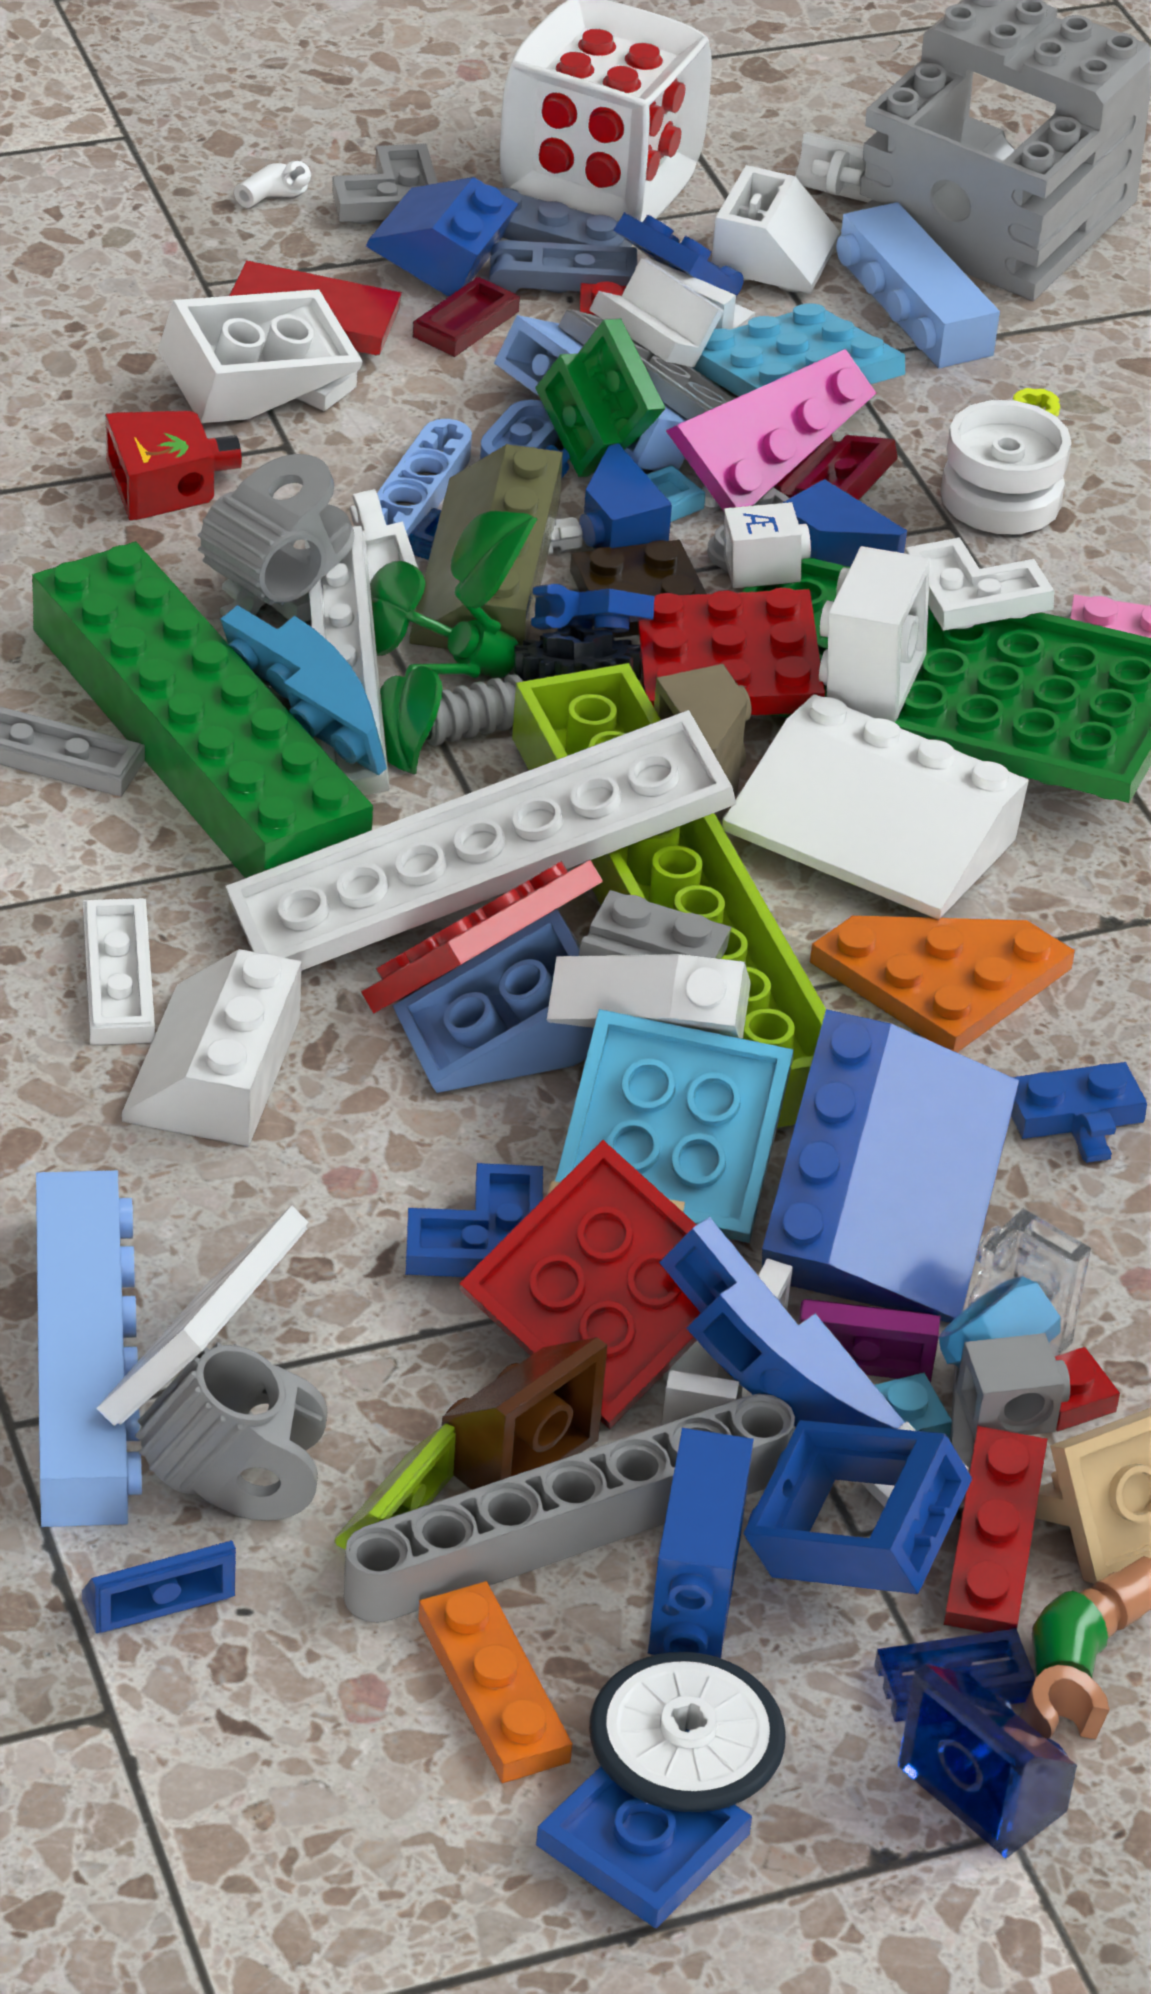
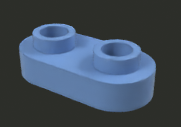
[480,400,559,460]

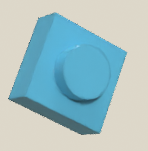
[875,1373,952,1439]

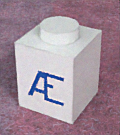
[724,502,811,588]

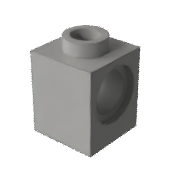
[956,1333,1070,1441]

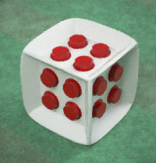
[500,0,712,222]

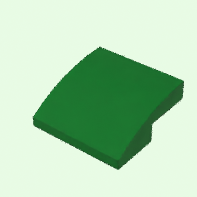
[535,318,666,477]

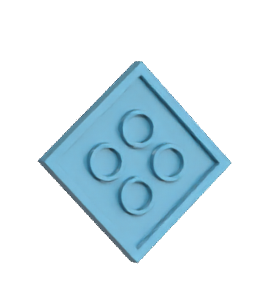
[691,303,905,397]
[555,1009,793,1243]

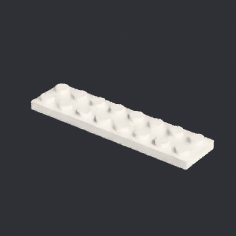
[226,710,736,971]

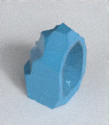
[939,1276,1061,1368]

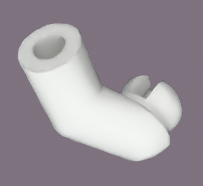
[234,160,311,208]

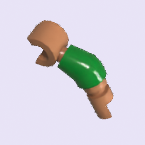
[1015,1556,1151,1758]

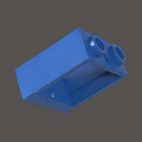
[743,1420,973,1594]
[648,1428,754,1658]

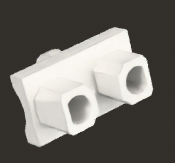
[795,132,872,203]

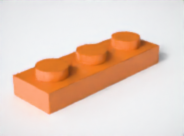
[418,1581,573,1784]

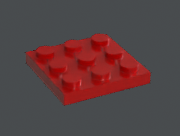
[637,588,825,715]
[361,860,603,1014]
[459,1140,701,1429]

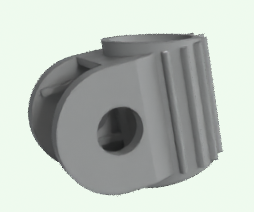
[197,454,354,606]
[135,1342,328,1521]

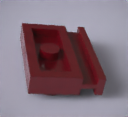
[774,434,898,500]

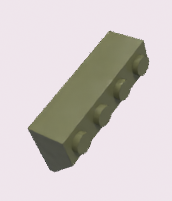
[409,444,563,649]

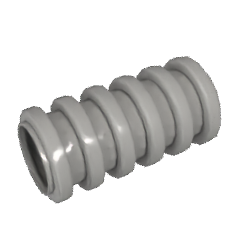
[426,674,523,746]

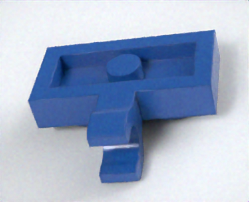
[531,584,655,632]
[1011,1062,1147,1163]

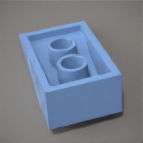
[393,909,594,1093]

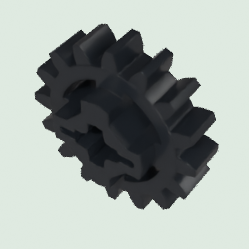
[514,625,641,681]

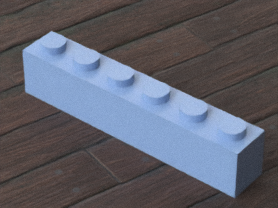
[36,1170,142,1527]

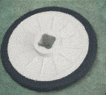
[589,1652,786,1812]

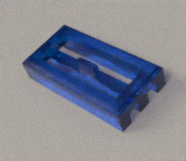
[874,1628,1036,1722]

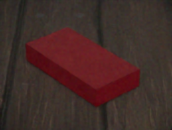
[412,277,520,357]

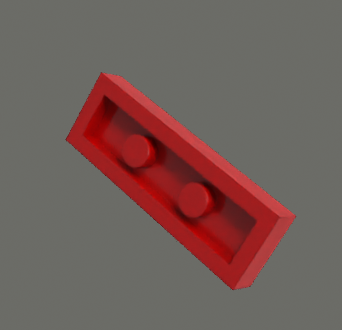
[944,1426,1048,1638]

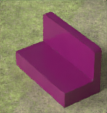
[799,1299,940,1383]

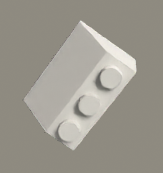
[122,949,302,1147]

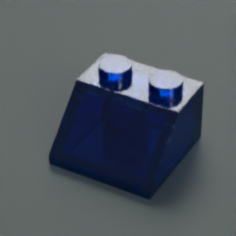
[898,1664,1077,1859]

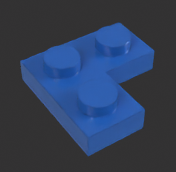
[405,1163,543,1277]

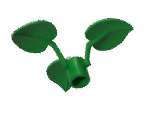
[370,511,538,774]

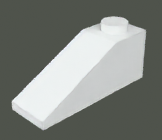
[547,954,751,1039]

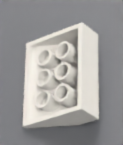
[722,694,1029,920]

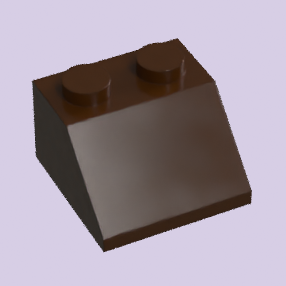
[441,1337,608,1490]

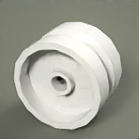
[941,400,1072,534]

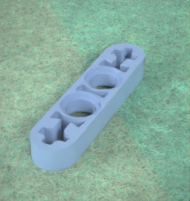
[377,419,472,545]

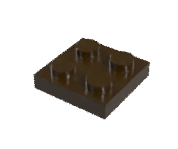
[570,540,707,638]

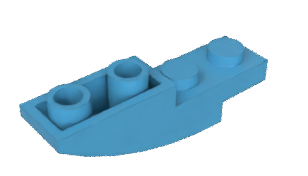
[220,605,387,776]

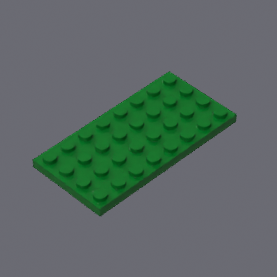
[742,558,1151,803]

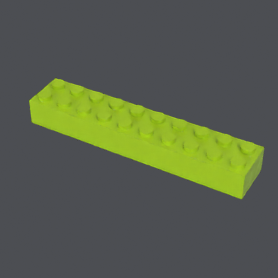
[512,663,826,1128]

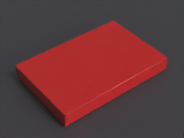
[229,260,402,356]

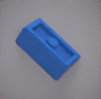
[82,1540,236,1634]

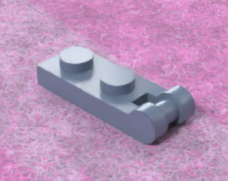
[489,240,637,293]

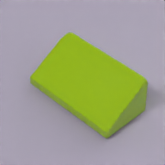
[335,1423,456,1550]

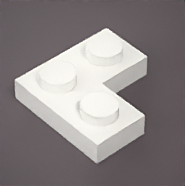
[905,537,1054,631]

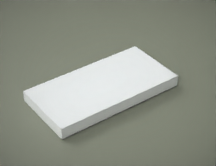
[97,1206,309,1426]

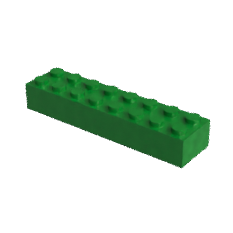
[32,541,373,878]

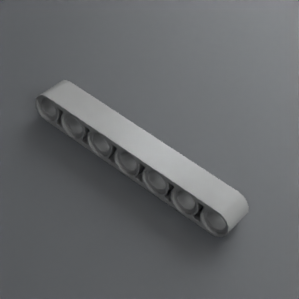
[343,1394,795,1623]

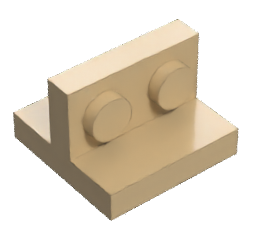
[1035,1408,1151,1584]

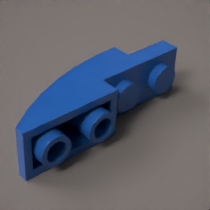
[659,1217,905,1429]

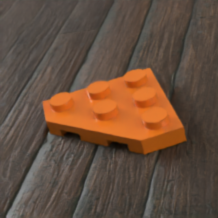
[810,916,1075,1053]

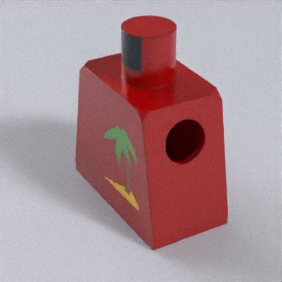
[105,411,242,521]

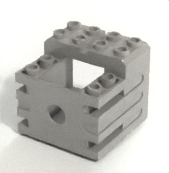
[860,0,1151,301]

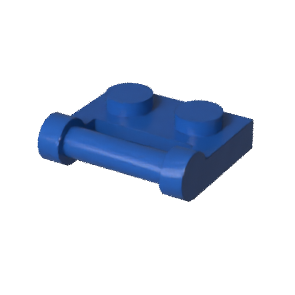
[613,212,744,296]

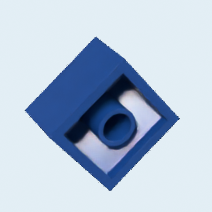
[366,177,518,297]

